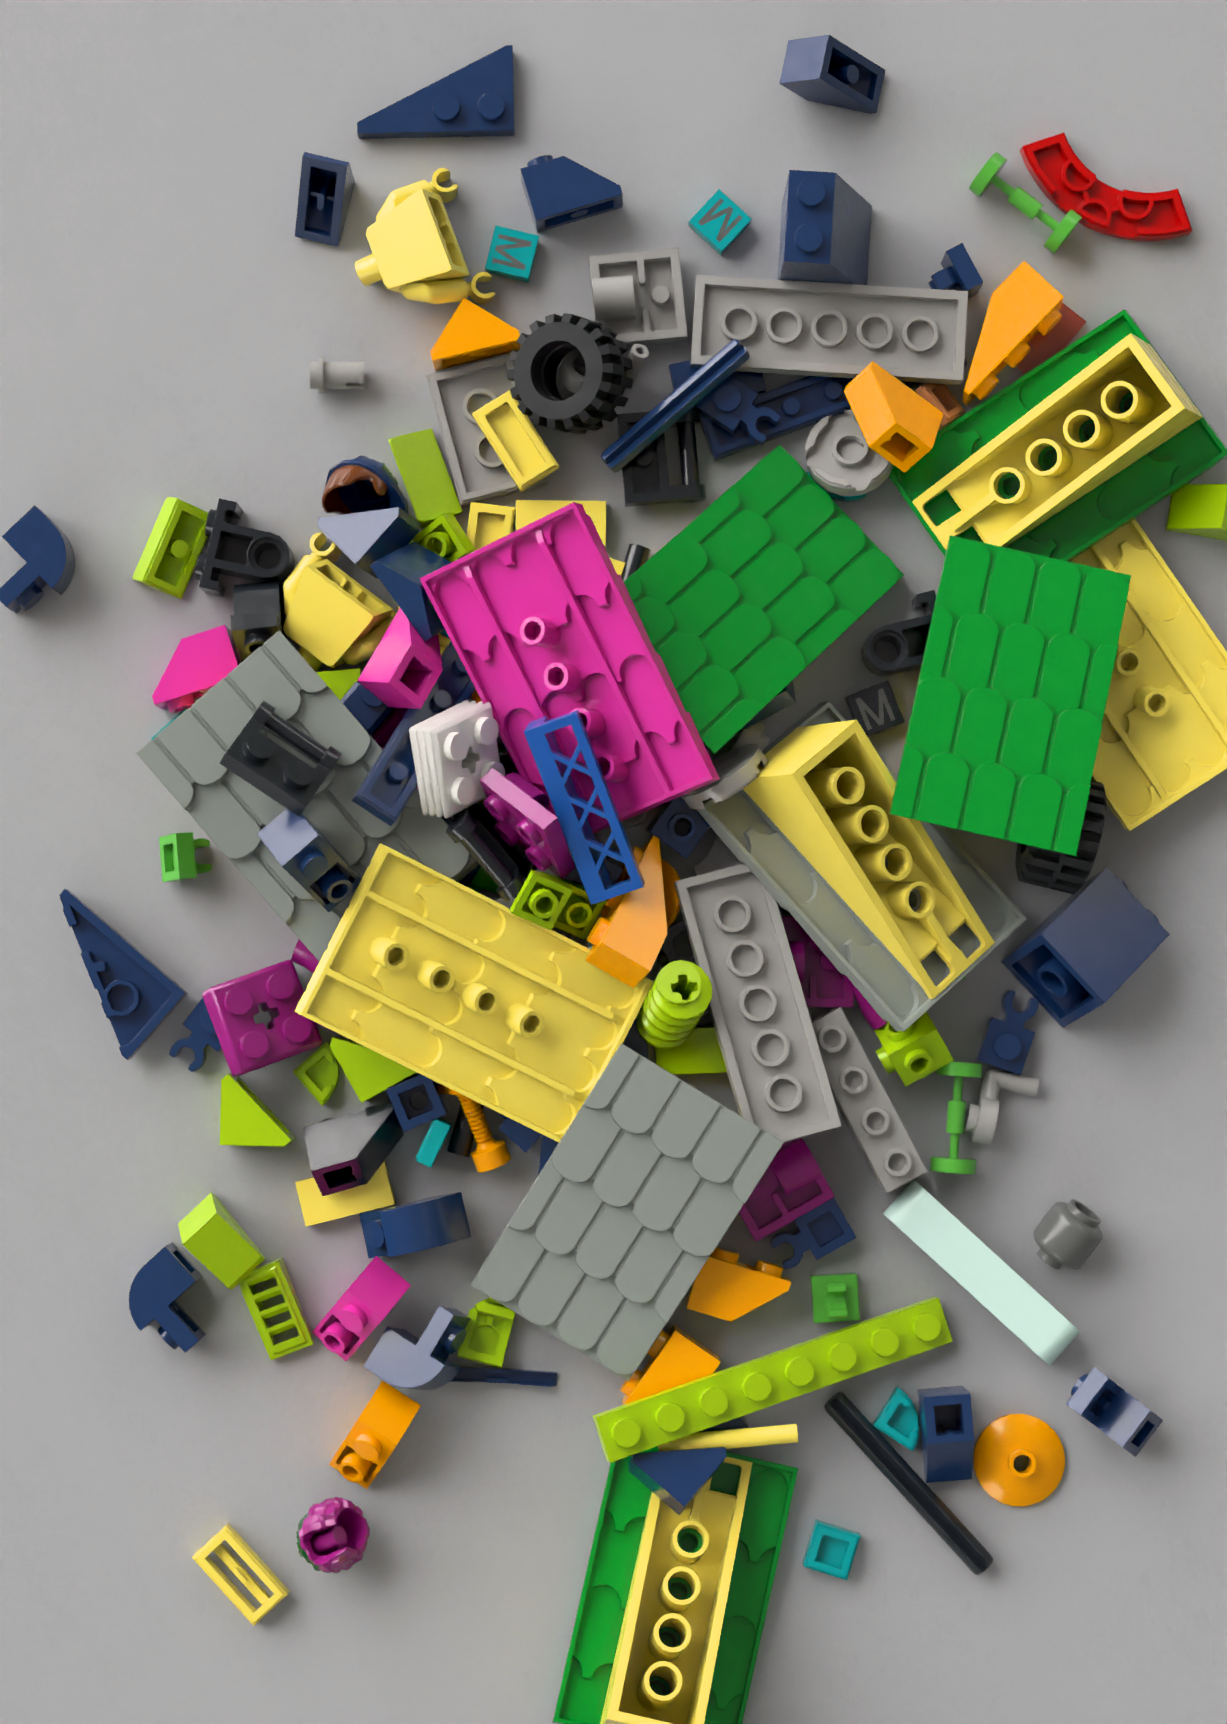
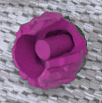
[296,1497,370,1573]

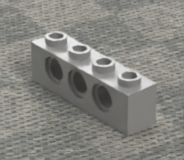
[811,1007,928,1193]

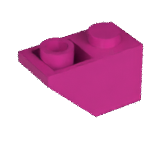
[357,608,443,709]
[152,625,241,713]
[312,1256,411,1362]

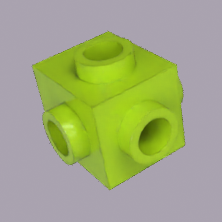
[874,1011,954,1087]

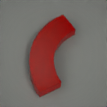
[1020,133,1192,241]

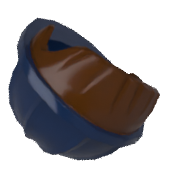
[322,455,409,515]

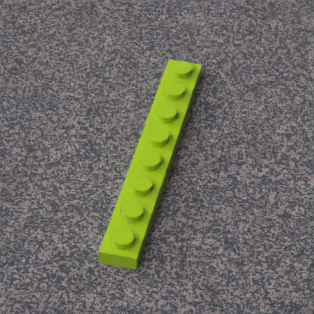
[593,1297,953,1463]

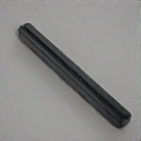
[824,1392,993,1575]

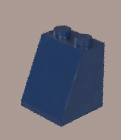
[777,170,872,285]
[1001,867,1170,1028]

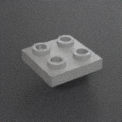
[589,247,687,346]

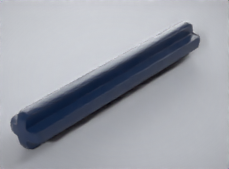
[601,339,750,473]

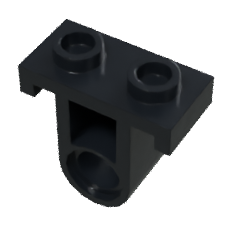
[195,498,295,597]
[230,580,287,662]
[861,590,936,676]

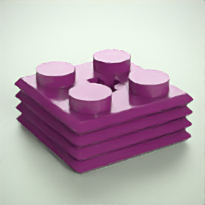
[202,960,322,1077]

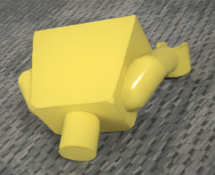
[355,168,495,304]
[283,533,400,672]

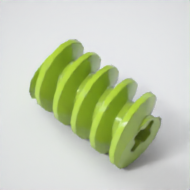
[636,960,712,1049]

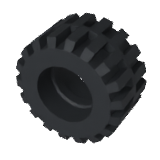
[507,313,633,434]
[1015,780,1106,894]

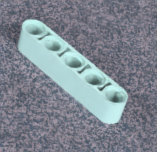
[883,1180,1080,1366]

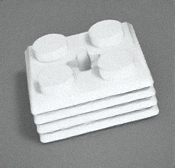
[409,700,505,819]

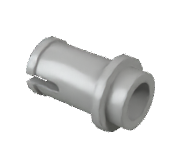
[310,357,364,394]

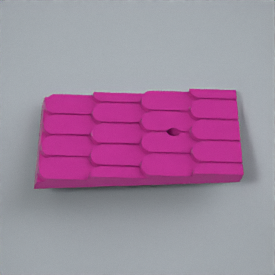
[419,502,720,845]

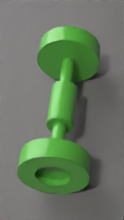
[969,152,1082,254]
[930,1061,983,1174]

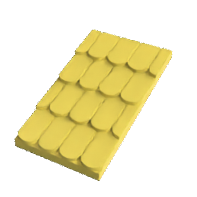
[1070,519,1227,831]
[295,843,654,1142]

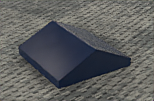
[370,541,452,642]

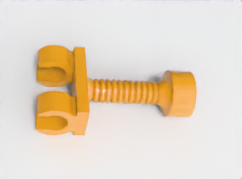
[437,1084,511,1172]

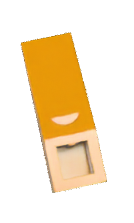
[962,261,1064,406]
[585,835,667,988]

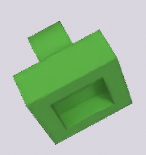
[159,832,212,882]
[810,1272,860,1323]

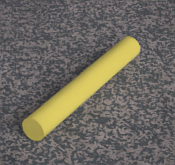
[658,1424,798,1451]

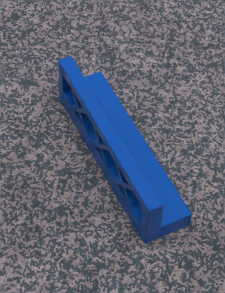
[523,710,645,905]

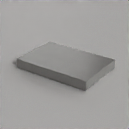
[426,352,548,507]

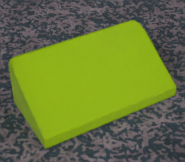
[388,428,463,529]
[132,497,208,599]

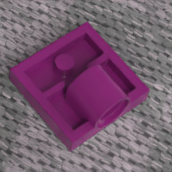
[480,768,575,879]
[781,916,853,1007]
[739,1138,835,1242]

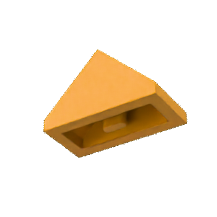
[430,298,521,371]

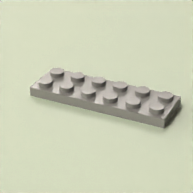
[690,275,968,385]
[674,863,842,1143]

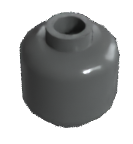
[1033,1199,1103,1270]

